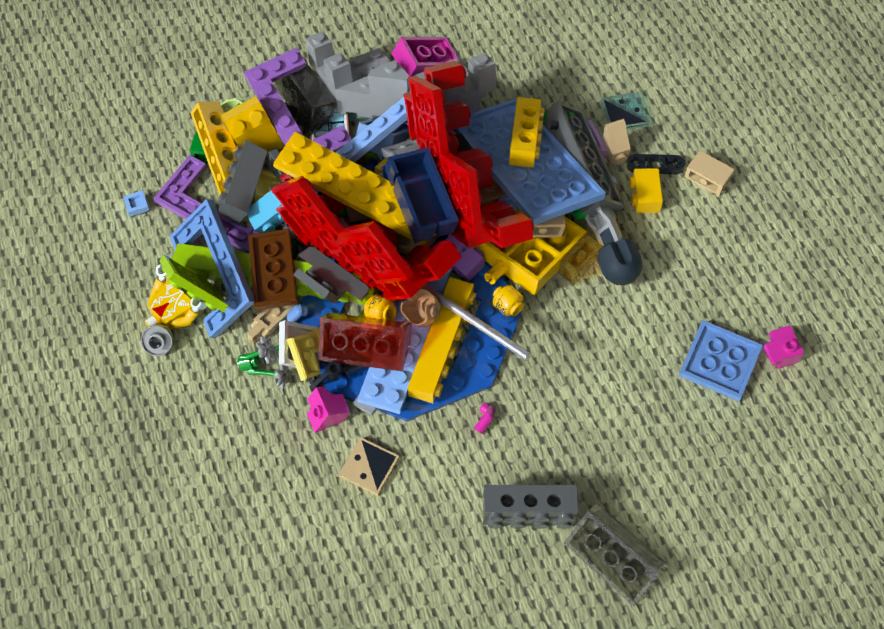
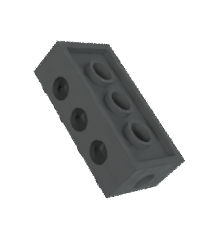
[483,485,578,529]

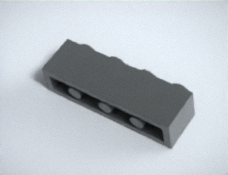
[217,140,267,223]

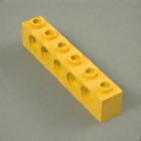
[191,101,256,218]

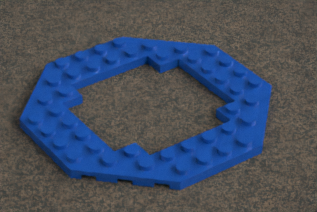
[297,235,521,422]

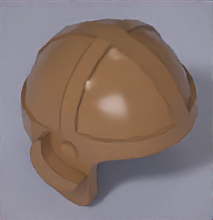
[400,289,441,327]

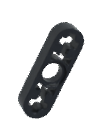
[627,154,685,175]

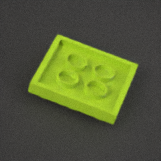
[159,254,229,312]

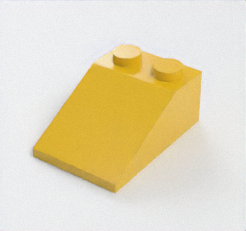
[221,96,284,158]

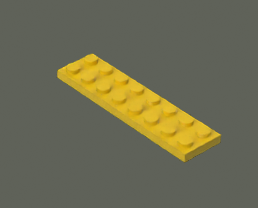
[273,132,427,245]

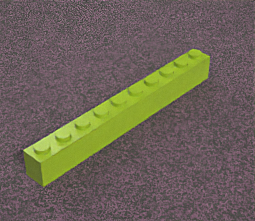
[172,243,379,305]

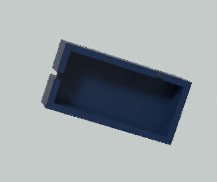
[385,147,459,243]

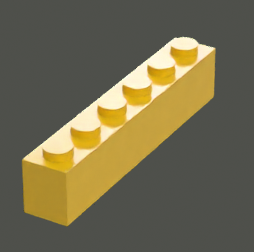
[408,277,476,404]

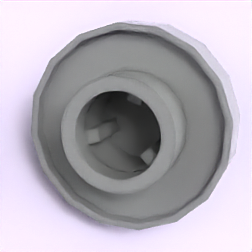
[141,324,173,356]

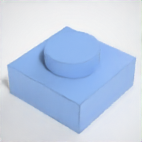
[123,190,149,217]

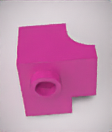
[763,325,804,369]
[307,386,350,432]

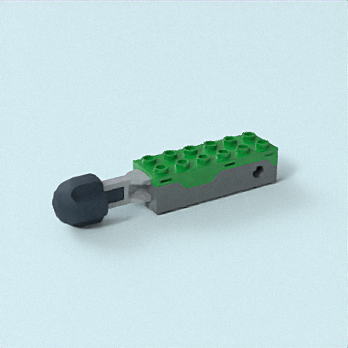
[541,101,642,286]

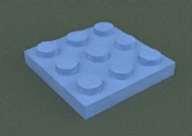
[678,320,763,402]

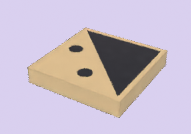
[339,437,400,496]

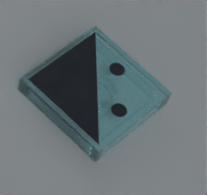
[600,92,649,130]

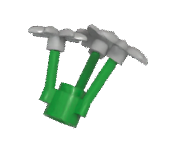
[238,336,290,389]

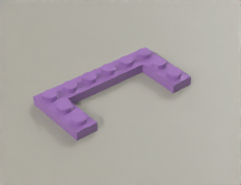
[244,47,352,153]
[153,155,278,254]

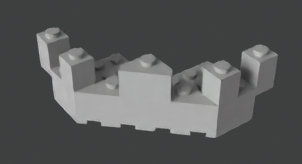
[305,32,496,118]

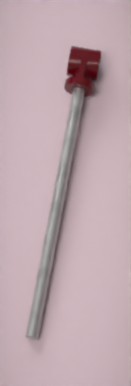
[421,284,531,361]

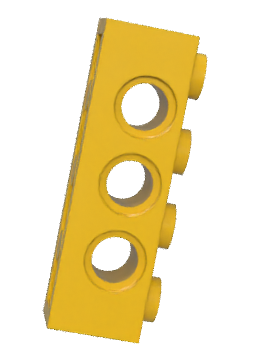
[509,97,544,168]

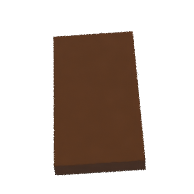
[248,228,298,311]

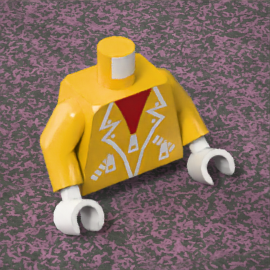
[145,265,207,331]

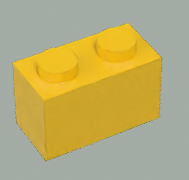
[629,168,663,213]

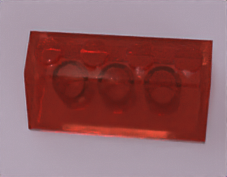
[318,313,412,371]

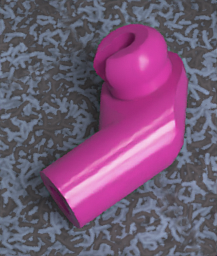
[474,403,495,434]

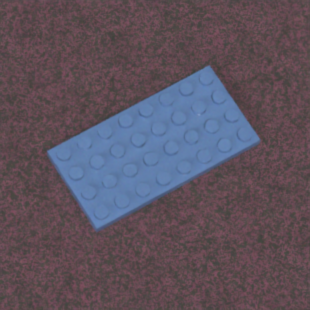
[453,98,606,225]

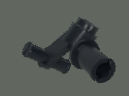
[308,356,366,392]

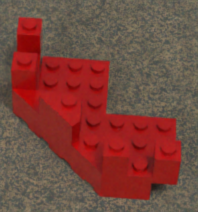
[404,61,534,248]
[271,173,462,301]

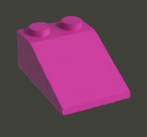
[391,37,461,77]

